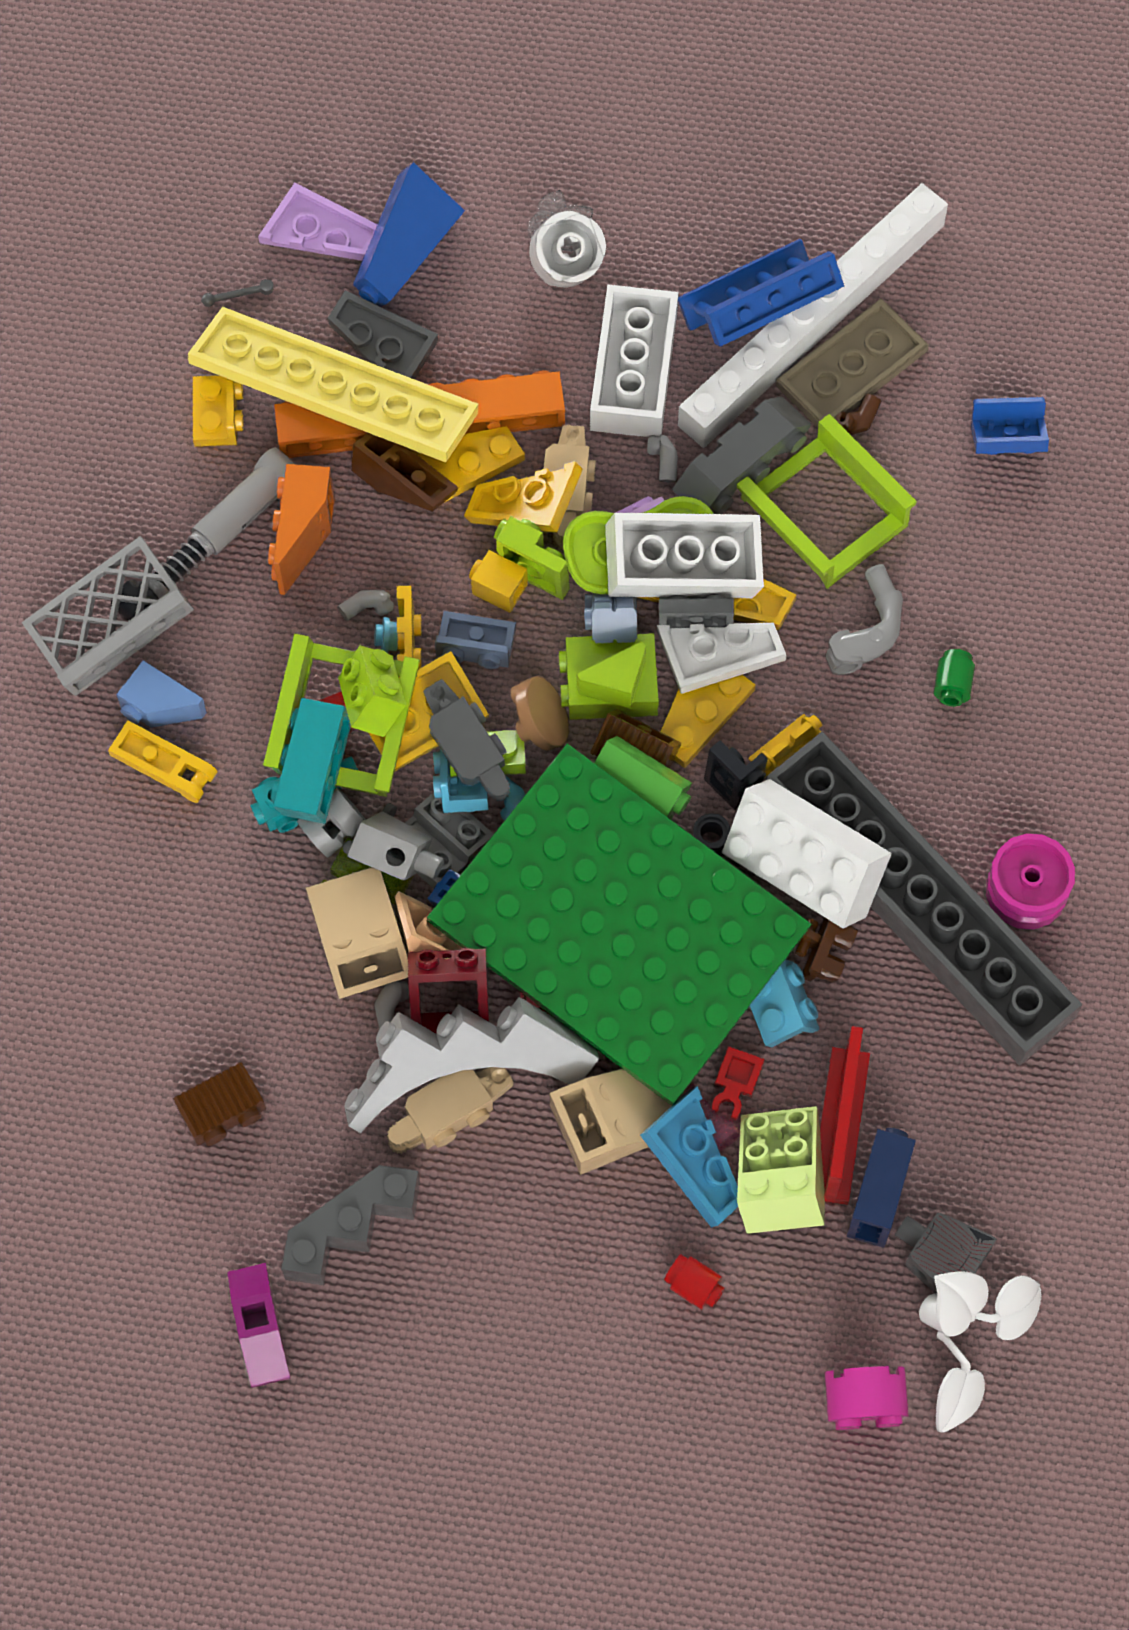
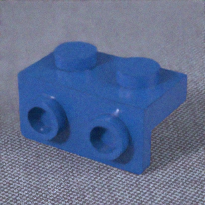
[971,397,1049,455]

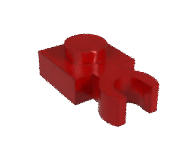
[712,1046,765,1121]

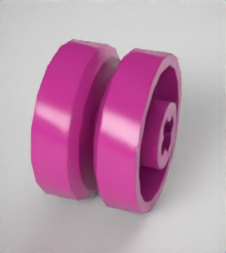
[986,833,1075,930]

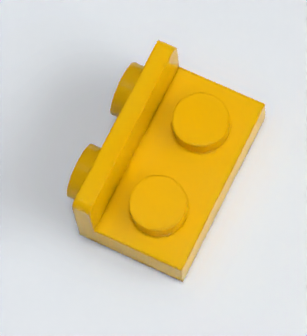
[193,375,244,447]

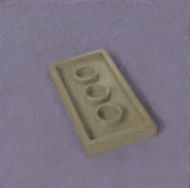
[776,298,929,428]

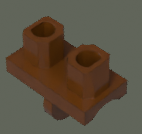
[795,917,858,982]

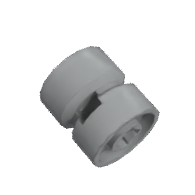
[297,787,366,858]

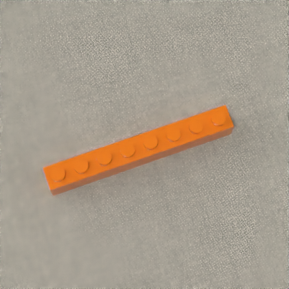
[274,370,565,458]

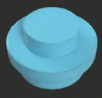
[374,617,398,653]

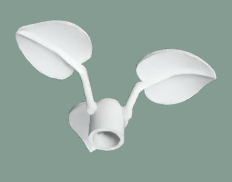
[919,1272,1041,1432]

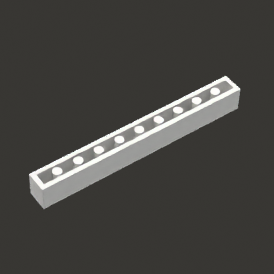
[678,183,948,449]

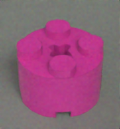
[824,1366,909,1430]

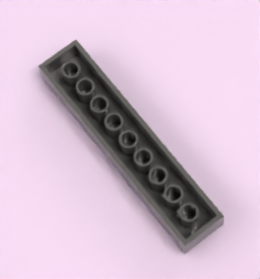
[766,731,1082,1066]

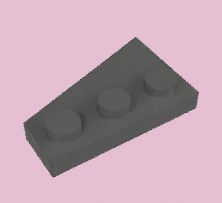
[328,290,438,380]

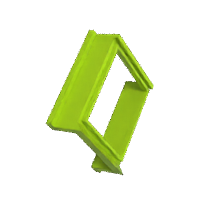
[736,414,917,589]
[263,633,420,797]

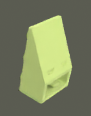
[737,1106,825,1234]

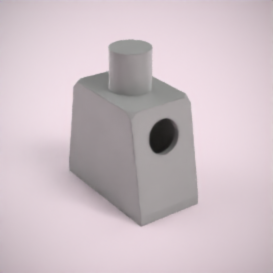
[347,811,444,880]

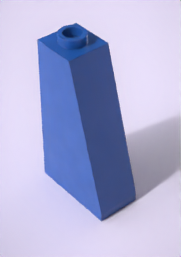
[353,162,465,307]

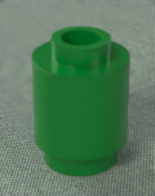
[934,649,975,707]

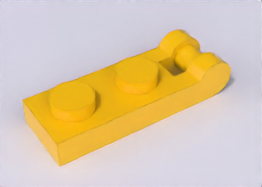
[108,720,218,803]

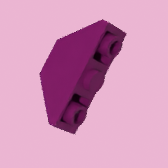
[227,1263,291,1388]

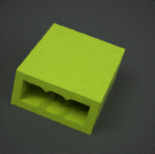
[559,633,659,720]

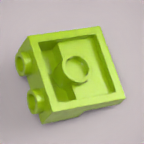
[494,516,570,600]

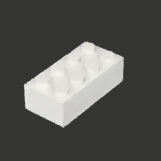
[590,285,678,437]
[605,513,764,598]
[722,779,892,928]

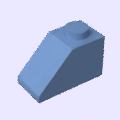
[116,661,207,728]

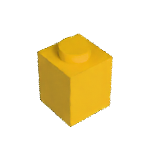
[469,550,528,613]

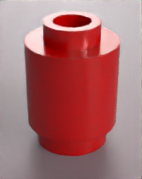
[664,1254,725,1310]

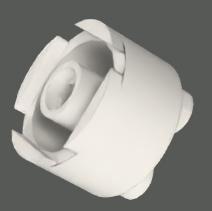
[529,211,606,287]

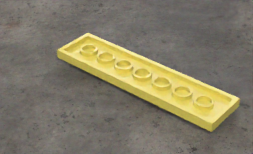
[188,307,478,462]

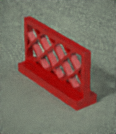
[820,1026,870,1205]

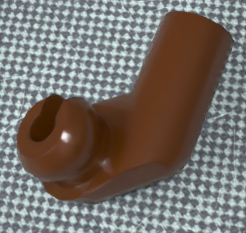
[835,394,882,435]

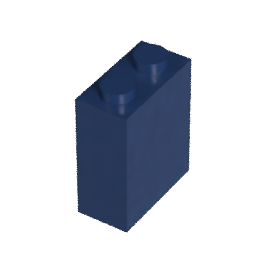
[846,1128,916,1248]

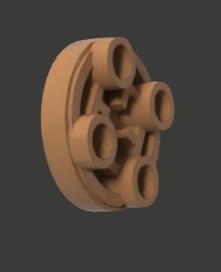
[511,676,569,751]

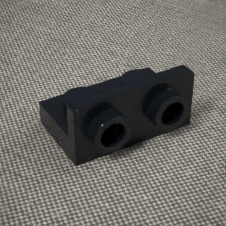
[704,740,768,810]

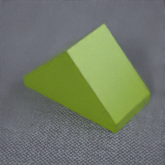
[576,641,646,708]

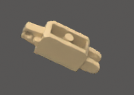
[544,425,596,550]
[387,1067,513,1154]

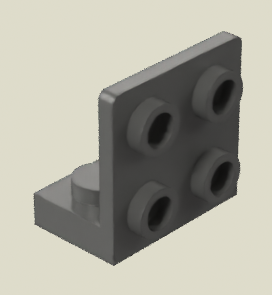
[659,595,734,628]

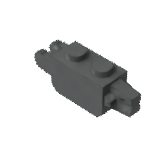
[423,679,510,802]

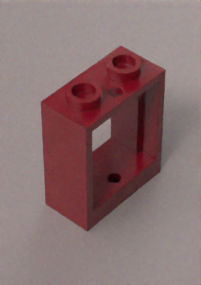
[408,948,490,1034]

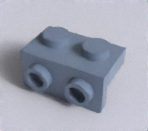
[435,611,516,669]

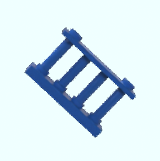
[678,239,845,347]

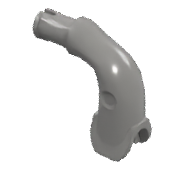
[826,564,903,675]

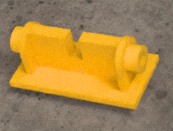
[748,714,822,778]

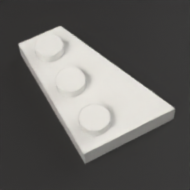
[657,623,786,694]

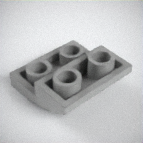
[405,793,494,889]

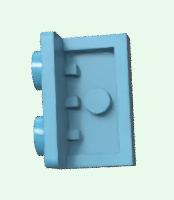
[433,749,488,813]
[750,960,819,1047]

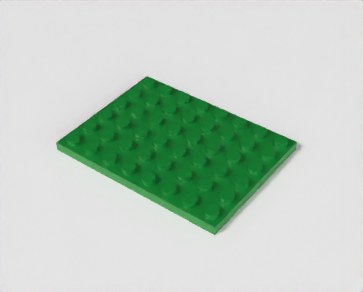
[427,743,812,1106]

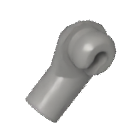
[647,435,678,482]
[337,590,394,621]
[374,981,409,1029]

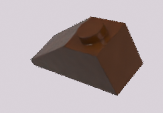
[351,433,458,512]

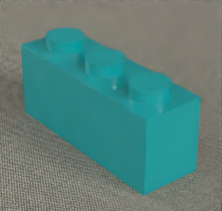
[271,698,351,824]

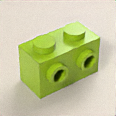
[338,645,407,737]

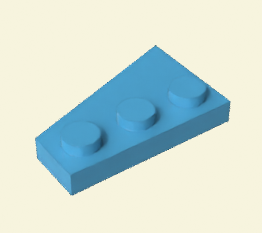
[640,1086,738,1228]

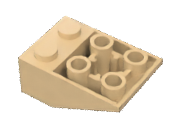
[306,867,408,999]
[550,1069,671,1175]

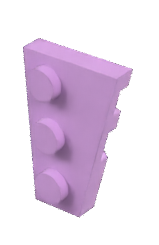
[258,183,377,261]

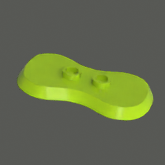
[563,496,714,594]

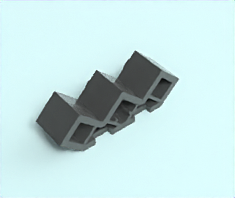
[672,396,812,514]
[281,1165,420,1285]

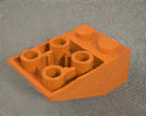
[268,464,335,595]

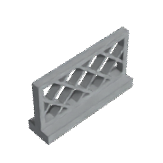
[22,536,194,696]

